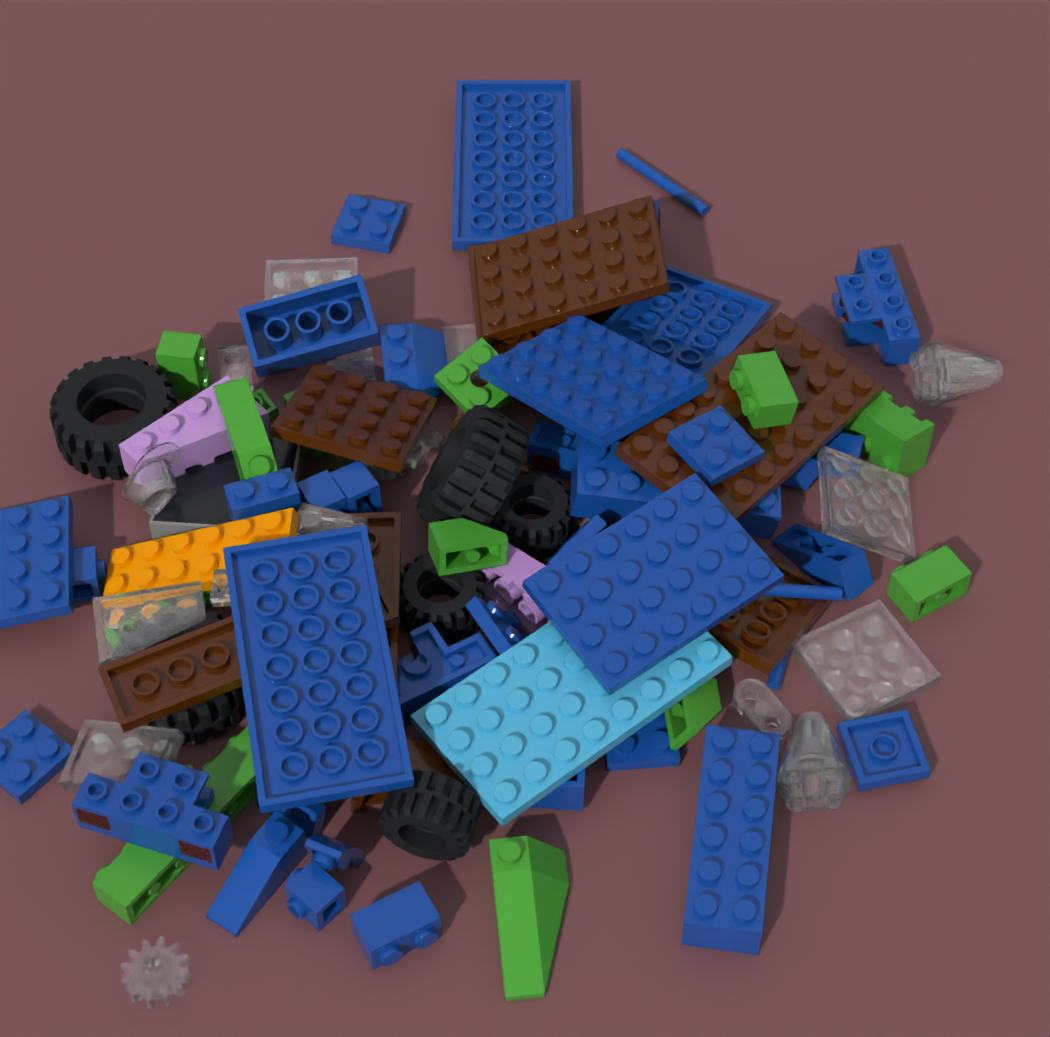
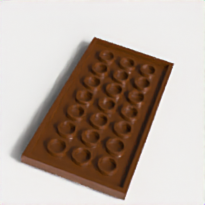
[615,312,884,522]

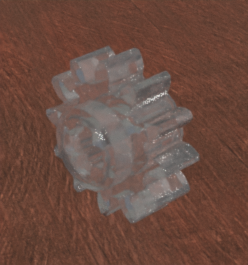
[120,937,192,1009]

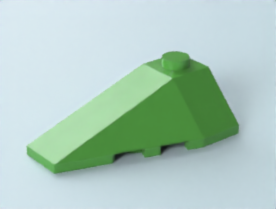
[489,836,569,1001]

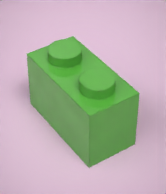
[155,330,212,400]
[729,351,799,429]
[887,545,972,623]

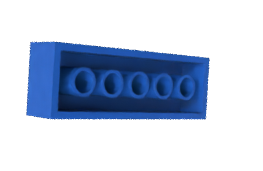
[570,437,781,539]
[681,725,780,955]

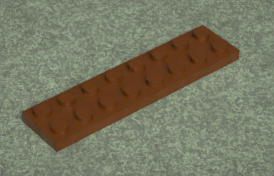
[98,568,400,733]

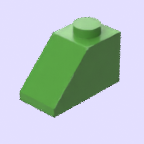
[428,518,508,576]
[665,678,722,750]

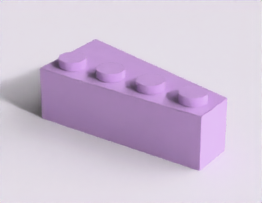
[119,376,273,490]
[476,543,550,635]

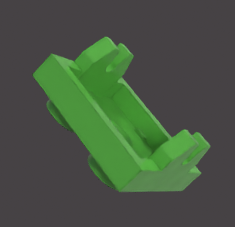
[434,338,513,413]

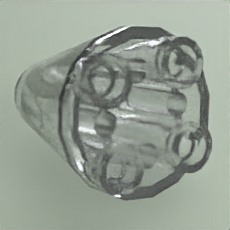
[909,342,1003,406]
[776,712,851,812]

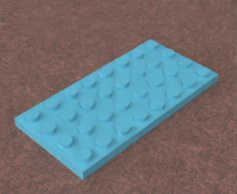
[410,622,733,827]

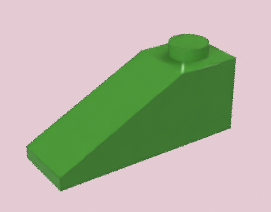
[213,377,278,481]

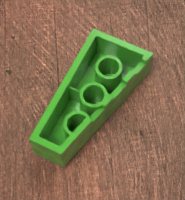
[840,391,935,484]

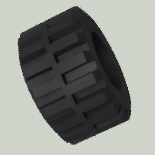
[490,471,574,562]
[400,553,484,645]
[378,770,482,861]

